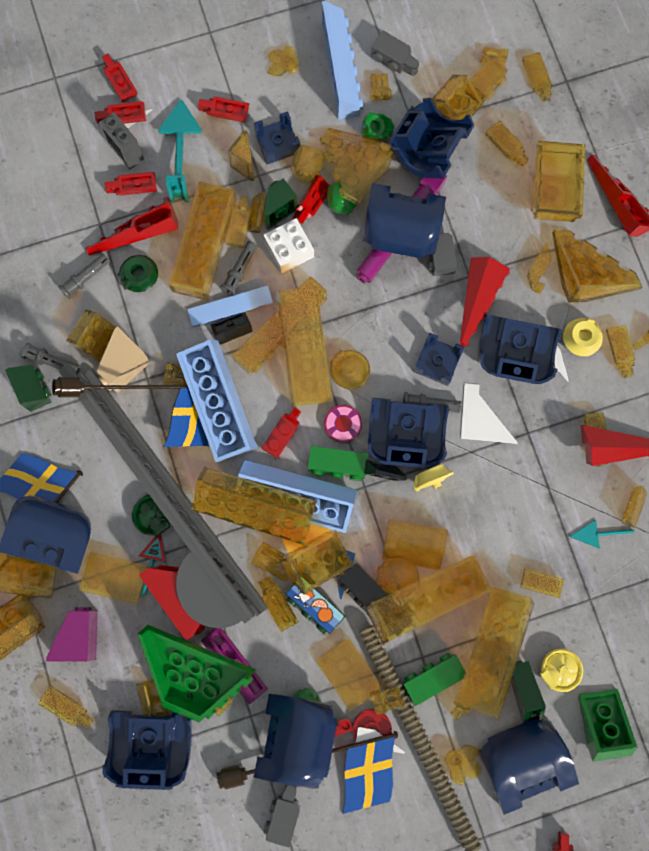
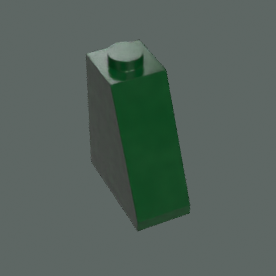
[508,661,546,723]

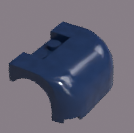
[390,98,475,179]
[362,183,446,258]
[478,314,562,384]
[368,397,449,468]
[0,496,91,574]
[253,693,337,789]
[102,710,192,790]
[479,718,579,815]

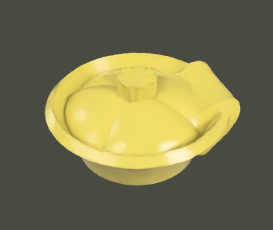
[563,317,603,356]
[414,464,454,492]
[539,649,583,692]

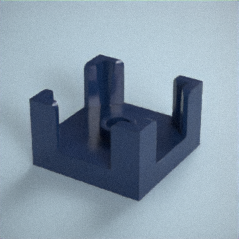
[254,111,301,164]
[413,332,465,386]

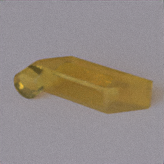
[527,243,552,295]

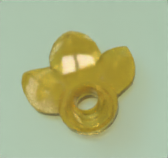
[267,45,300,76]
[445,745,481,786]

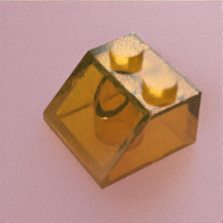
[432,74,483,120]

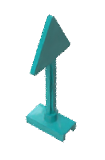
[158,100,202,202]

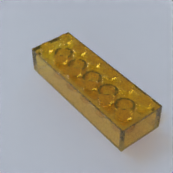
[169,181,237,301]
[276,286,333,407]
[191,466,317,545]
[365,555,492,645]
[456,587,534,720]

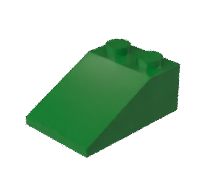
[579,689,638,762]

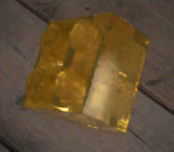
[66,309,116,362]

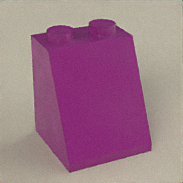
[46,607,98,662]

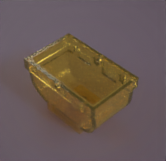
[531,141,585,222]

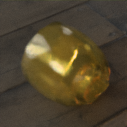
[291,145,326,182]

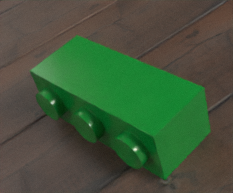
[308,446,369,481]
[402,653,468,706]

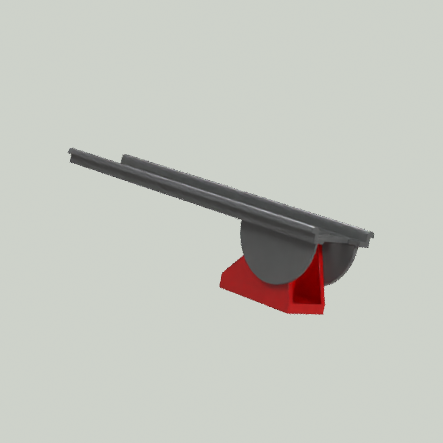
[59,363,269,641]

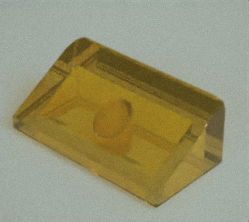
[247,191,266,233]
[621,485,647,528]
[251,542,297,582]
[136,679,169,716]

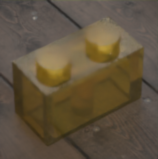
[466,57,508,104]

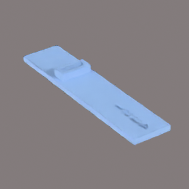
[188,285,273,327]

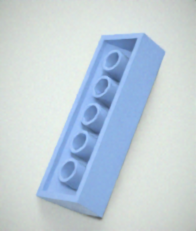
[322,1,363,119]
[176,339,257,462]
[234,460,357,533]

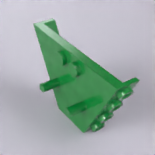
[137,625,256,723]

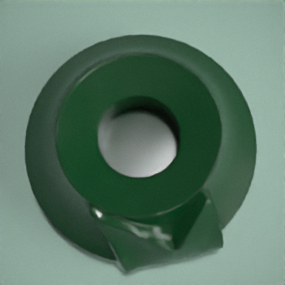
[117,255,158,292]
[132,495,171,537]

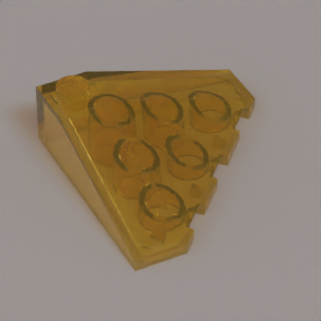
[320,128,394,205]
[552,230,642,303]

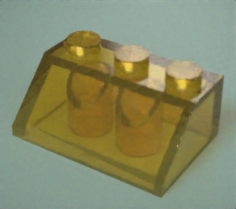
[382,519,448,570]
[279,530,353,594]
[0,552,57,598]
[0,591,45,660]

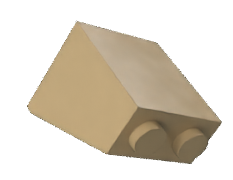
[96,326,150,393]

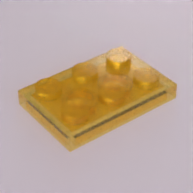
[79,552,148,605]
[316,638,383,711]

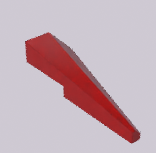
[587,154,649,237]
[85,196,178,256]
[460,257,510,346]
[581,425,649,466]

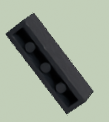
[339,563,412,638]

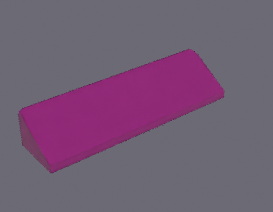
[201,628,268,704]

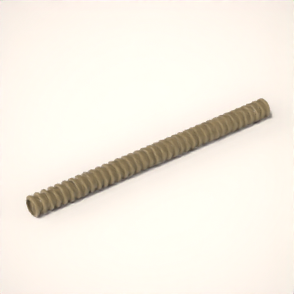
[358,625,482,851]

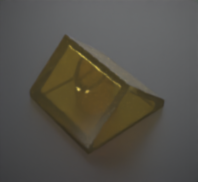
[227,130,254,181]

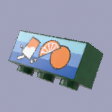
[285,576,346,634]

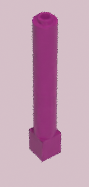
[356,175,447,283]

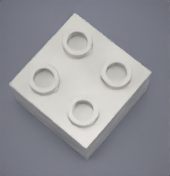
[263,218,314,274]

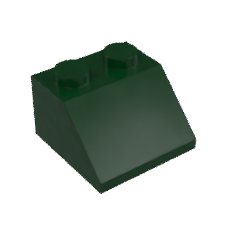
[264,178,297,230]
[5,365,52,412]

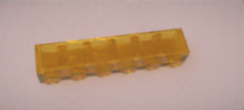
[232,276,327,375]

